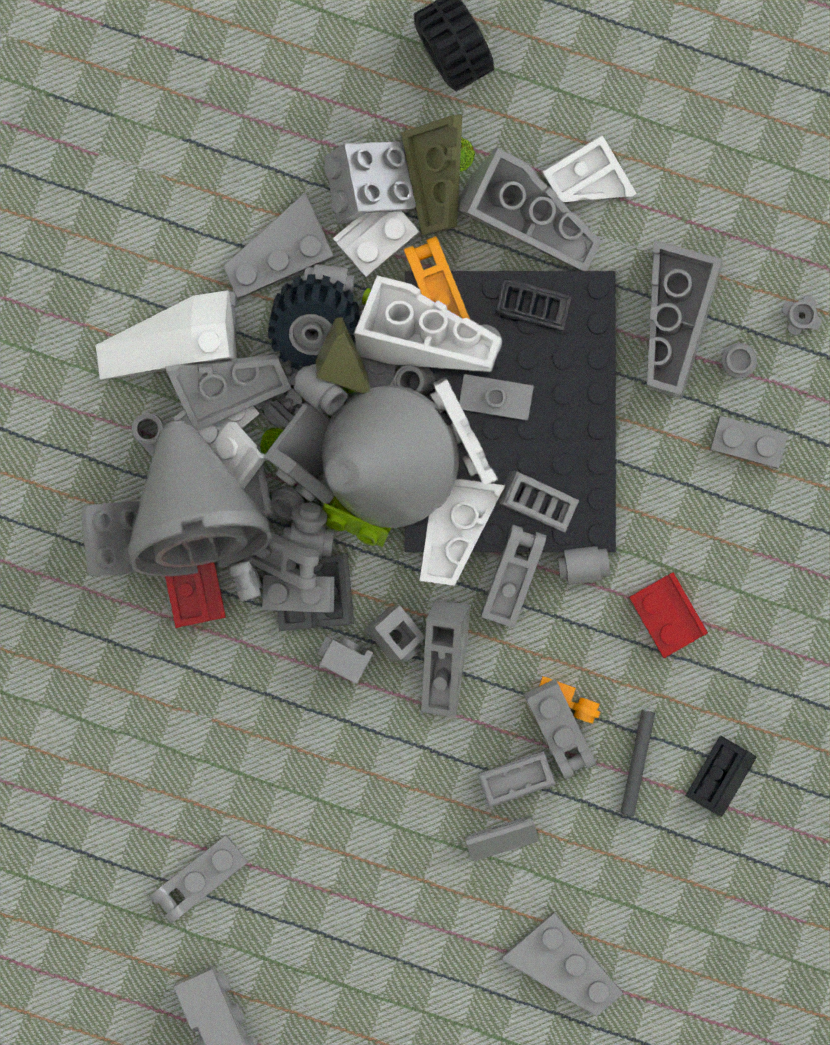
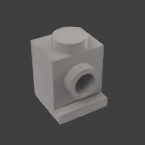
[364,605,425,662]
[317,636,374,684]

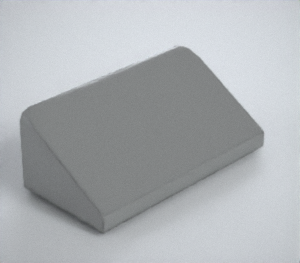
[465,816,539,861]

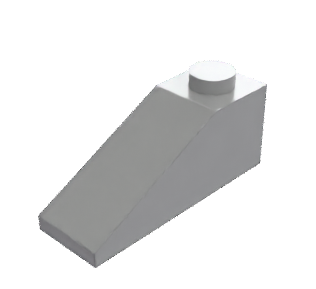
[421,600,470,717]

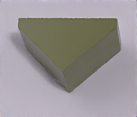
[316,317,370,394]

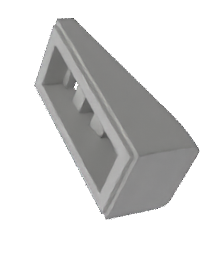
[497,471,579,532]

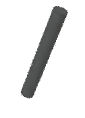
[621,710,655,816]

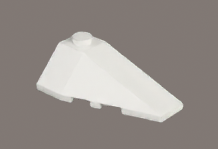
[354,276,502,372]
[96,290,238,380]

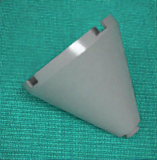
[322,385,459,528]
[127,420,272,576]

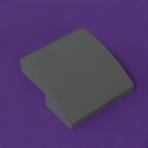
[277,554,354,631]

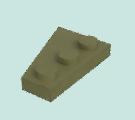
[401,115,463,235]

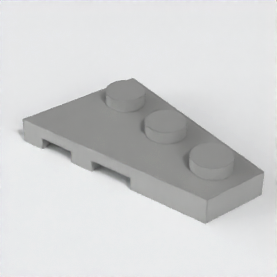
[223,192,334,299]
[165,354,292,430]
[501,912,623,1017]

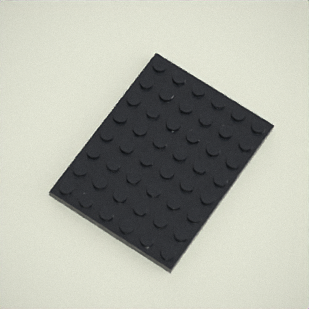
[405,271,616,552]

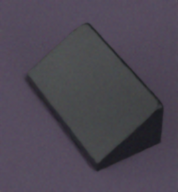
[685,735,756,817]

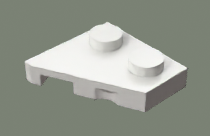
[541,135,637,202]

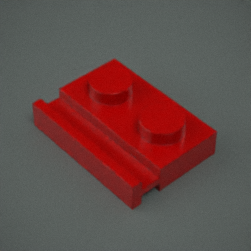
[165,562,226,628]
[628,572,708,658]

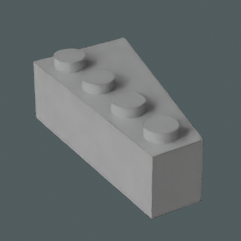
[647,240,723,399]
[174,965,258,1045]

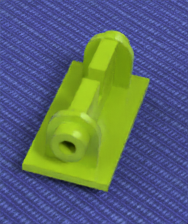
[322,496,391,548]

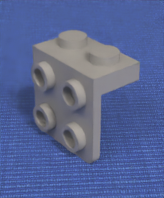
[324,142,416,224]
[264,403,335,504]
[81,501,139,577]

